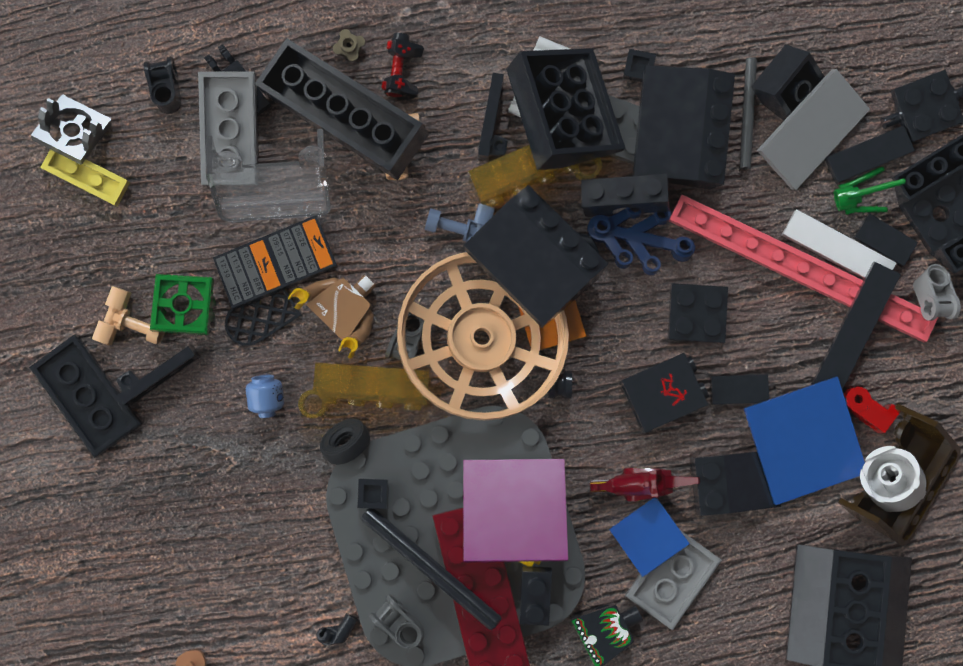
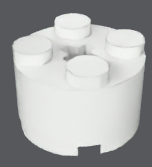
[860,446,926,512]

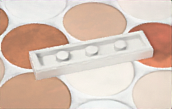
[782,209,896,279]

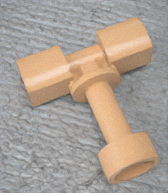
[92,286,165,345]

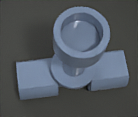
[425,204,495,252]

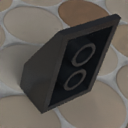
[690,451,781,516]

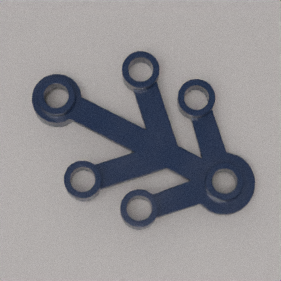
[587,208,695,275]

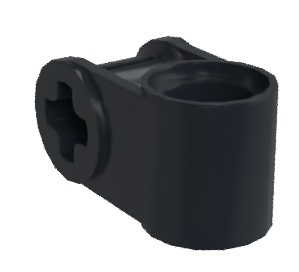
[143,56,181,114]

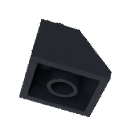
[751,44,825,121]

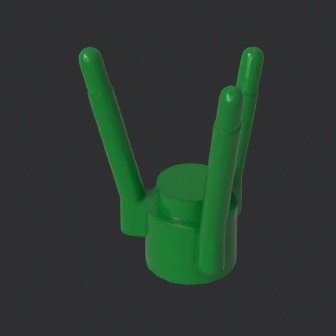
[833,167,906,215]

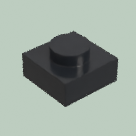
[623,49,657,82]
[357,478,388,509]

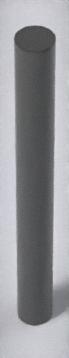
[740,58,757,169]

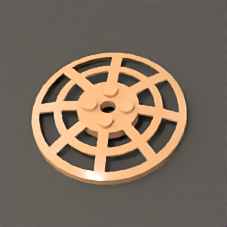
[397,252,569,421]

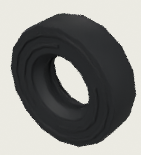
[320,418,370,465]

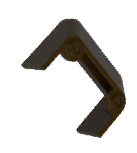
[838,404,961,546]

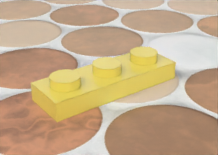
[40,150,130,207]

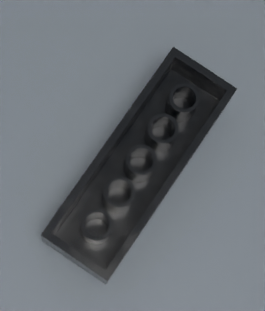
[255,38,429,181]

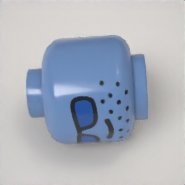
[245,374,284,418]

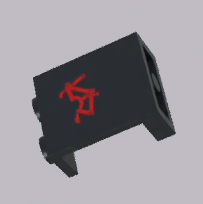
[619,353,709,433]

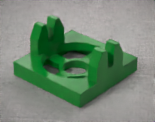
[150,274,216,335]

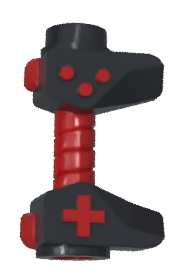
[381,33,424,97]

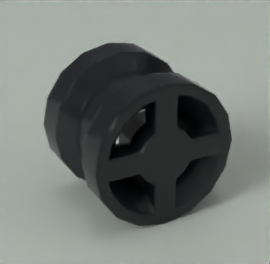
[548,370,572,399]

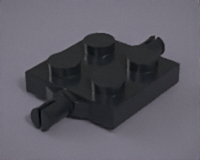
[880,69,963,142]

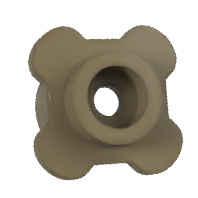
[333,29,365,62]

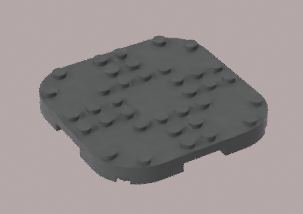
[326,406,585,666]

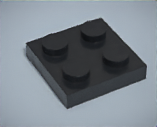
[667,283,728,344]

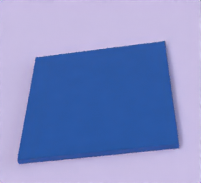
[743,376,865,505]

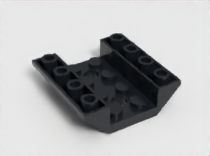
[892,134,963,274]
[786,544,912,666]

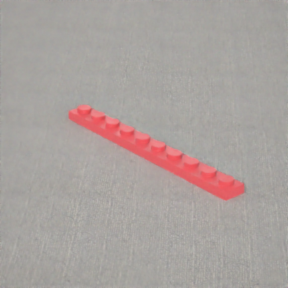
[669,195,938,343]

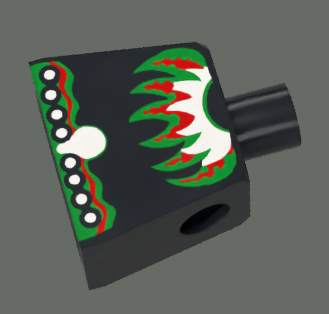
[570,602,643,666]

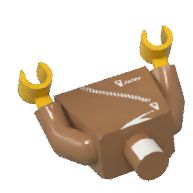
[288,275,376,358]

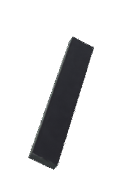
[811,262,901,390]

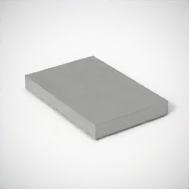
[625,530,722,630]

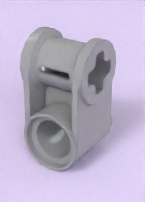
[913,264,961,321]

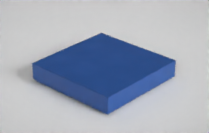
[609,498,690,577]

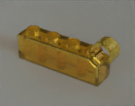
[468,145,602,207]
[298,362,431,419]

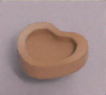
[176,649,207,666]

